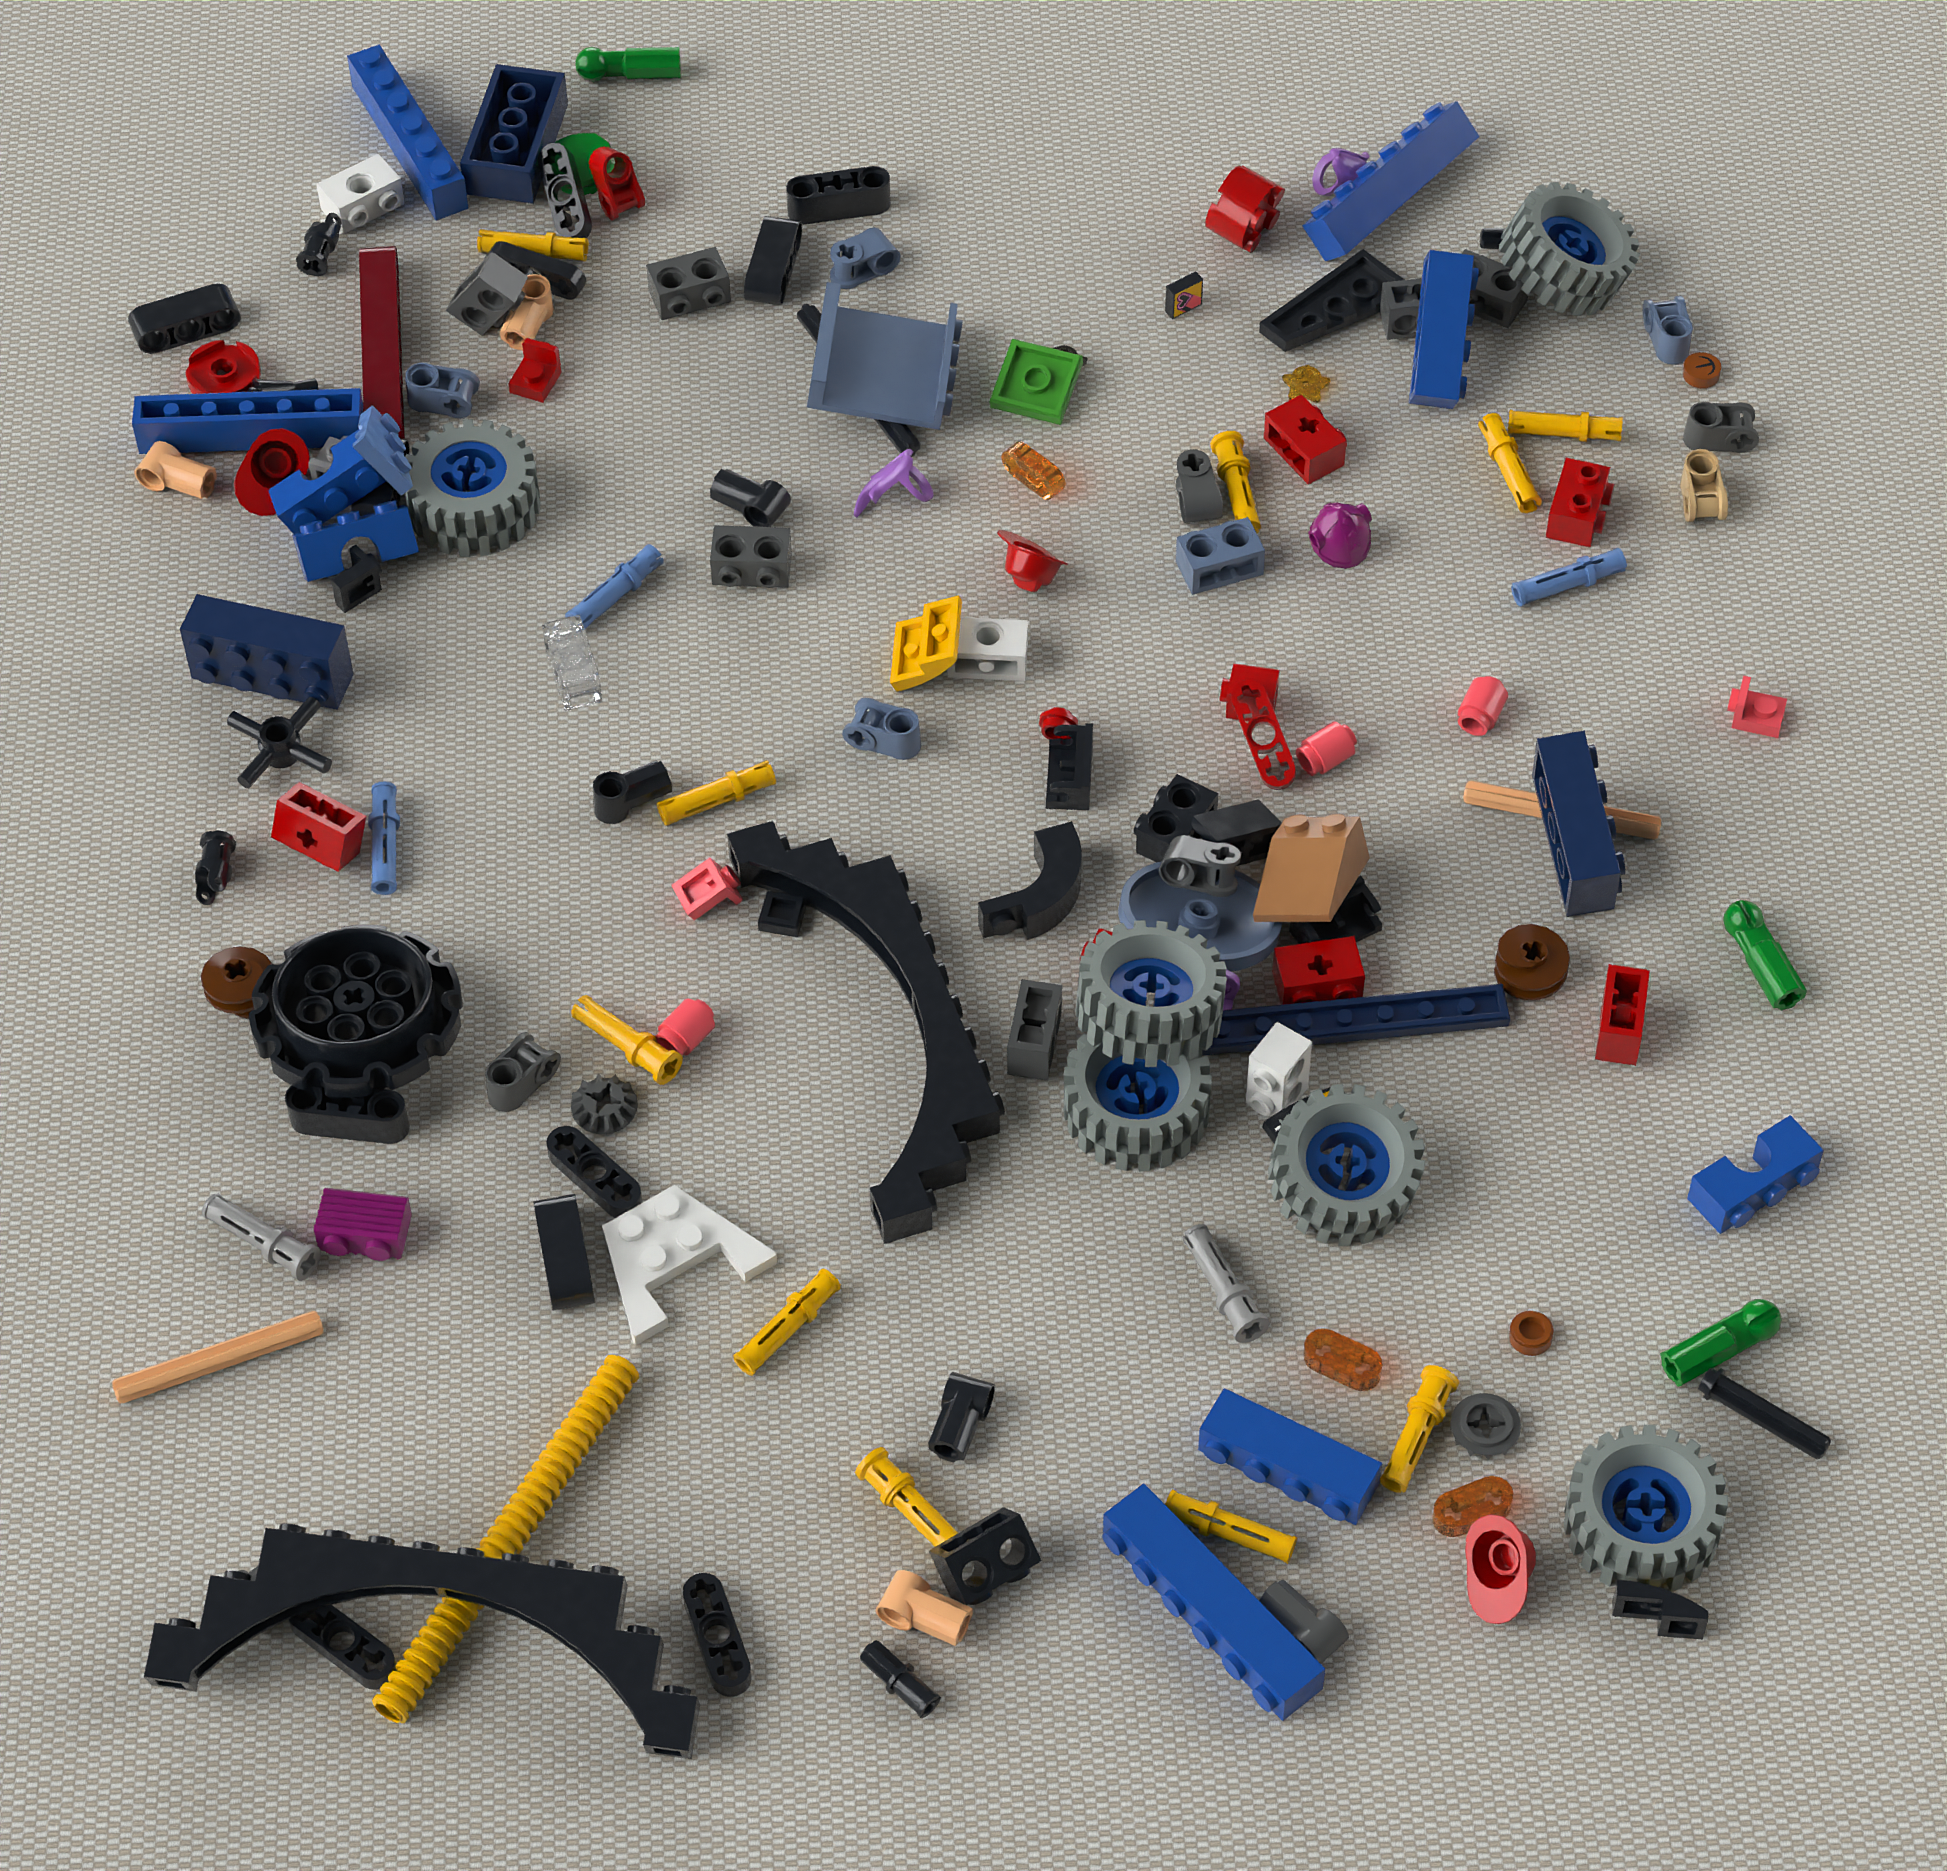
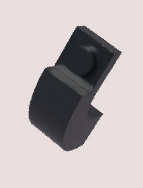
[978,821,1082,940]

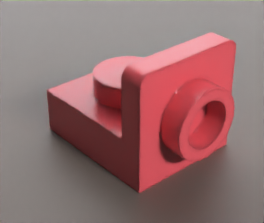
[1727,675,1787,738]
[671,858,743,921]

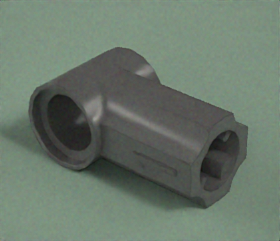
[1259,1579,1349,1664]

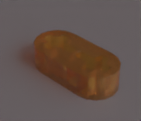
[1001,441,1066,500]
[1303,1328,1383,1391]
[1432,1476,1514,1537]

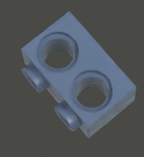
[1176,517,1265,595]

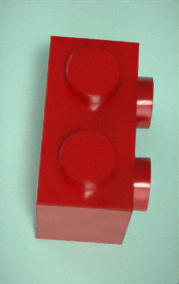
[1546,457,1615,547]

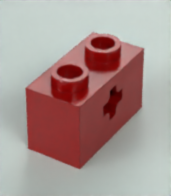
[1264,394,1347,485]
[271,782,367,872]
[1272,936,1365,1005]
[1595,964,1650,1066]

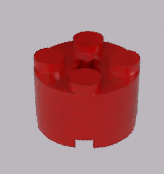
[1205,165,1285,253]

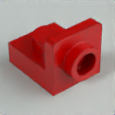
[508,338,562,403]

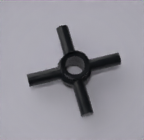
[227,697,332,789]

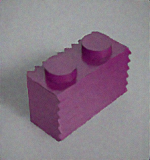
[314,1188,412,1261]

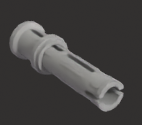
[202,1193,321,1281]
[1183,1224,1270,1343]

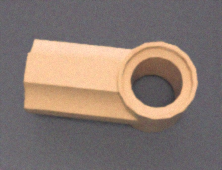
[500,274,554,351]
[135,441,217,499]
[875,1570,973,1646]

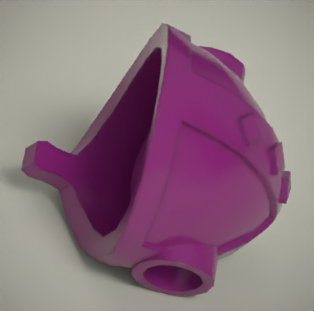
[1308,502,1372,569]

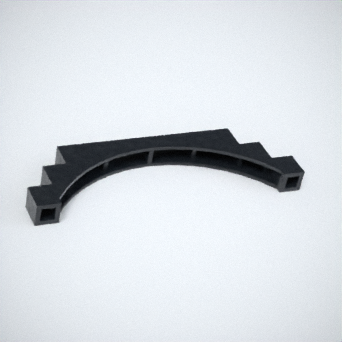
[727,821,1005,1244]
[144,1523,700,1759]

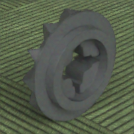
[571,1074,638,1134]
[1450,1393,1521,1460]

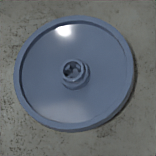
[1118,861,1282,972]

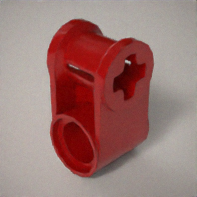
[589,146,645,221]

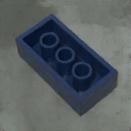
[460,64,568,204]
[180,594,354,710]
[1532,730,1626,917]

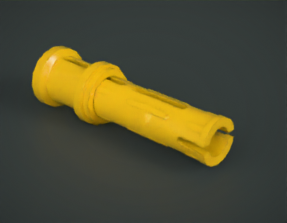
[1210,431,1261,533]
[571,995,683,1085]
[1380,1365,1459,1493]
[855,1447,958,1547]

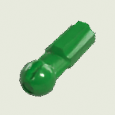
[575,46,681,82]
[1723,900,1807,1011]
[1660,1299,1782,1387]

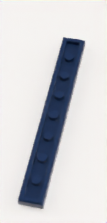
[1202,984,1511,1056]

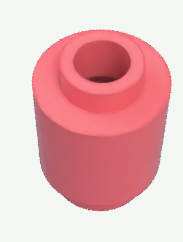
[1458,676,1508,736]
[1296,721,1357,776]
[655,999,715,1056]

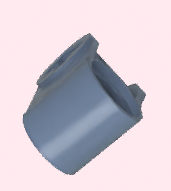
[830,227,901,289]
[1642,295,1693,365]
[405,363,480,418]
[842,698,921,760]

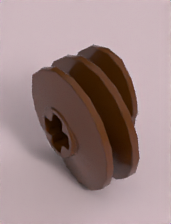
[1494,924,1570,1001]
[201,946,272,1019]

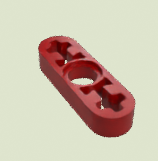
[1231,679,1296,790]

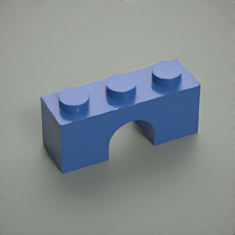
[268,429,386,534]
[292,501,419,582]
[1687,1115,1824,1234]

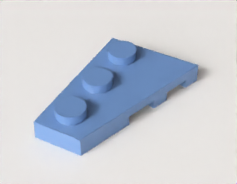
[352,405,413,496]

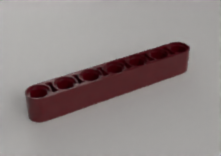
[359,246,405,439]

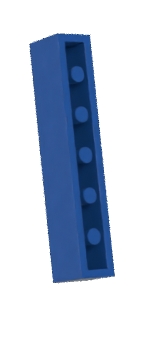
[347,44,469,221]
[1302,101,1480,262]
[132,388,363,454]
[1102,1483,1325,1721]

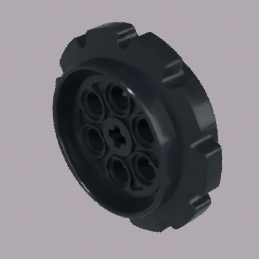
[249,925,463,1098]

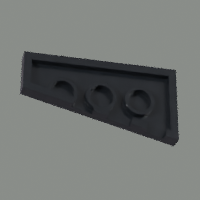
[1259,249,1405,352]

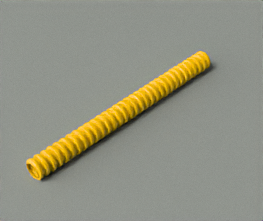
[372,1355,639,1723]

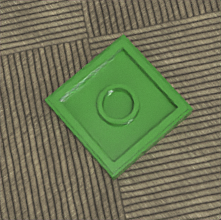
[989,339,1083,425]

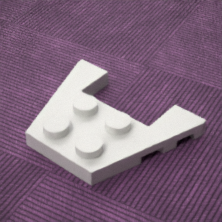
[602,1185,778,1345]

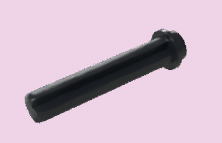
[1698,1367,1831,1459]

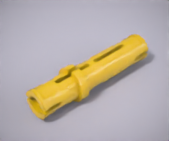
[477,229,589,261]
[1508,409,1623,442]
[1478,413,1542,513]
[656,760,776,826]
[733,1268,841,1376]
[1165,1489,1298,1564]

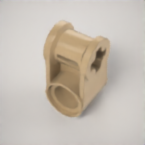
[1680,449,1728,522]

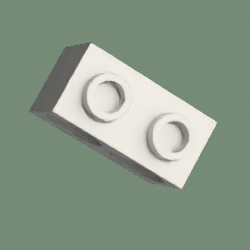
[1246,1022,1312,1117]

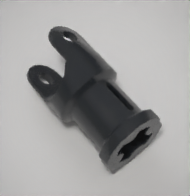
[296,212,342,277]
[195,830,236,905]

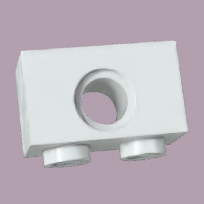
[317,154,405,234]
[947,616,1028,681]

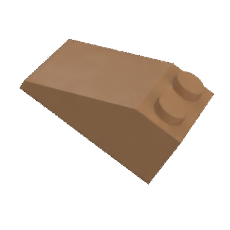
[1253,814,1370,922]

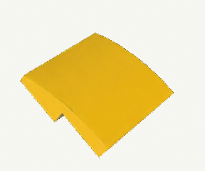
[890,595,962,692]

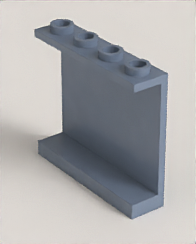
[807,282,963,430]

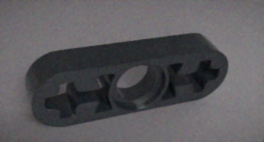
[538,143,592,238]
[484,241,586,300]
[546,1126,643,1218]
[683,1573,752,1697]
[289,1605,397,1690]

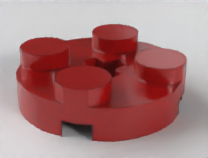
[185,340,261,394]

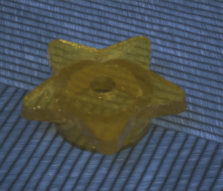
[1282,365,1330,403]

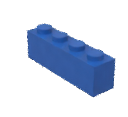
[1409,250,1479,409]
[1198,1388,1382,1525]

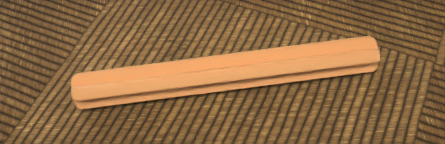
[1463,780,1661,840]
[112,1311,323,1403]

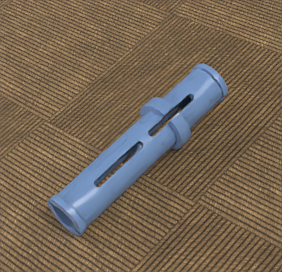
[565,544,664,633]
[1511,548,1627,606]
[368,781,400,895]

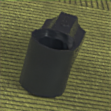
[710,469,791,527]
[593,760,672,824]
[928,1372,995,1463]

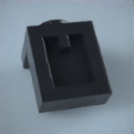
[331,545,382,613]

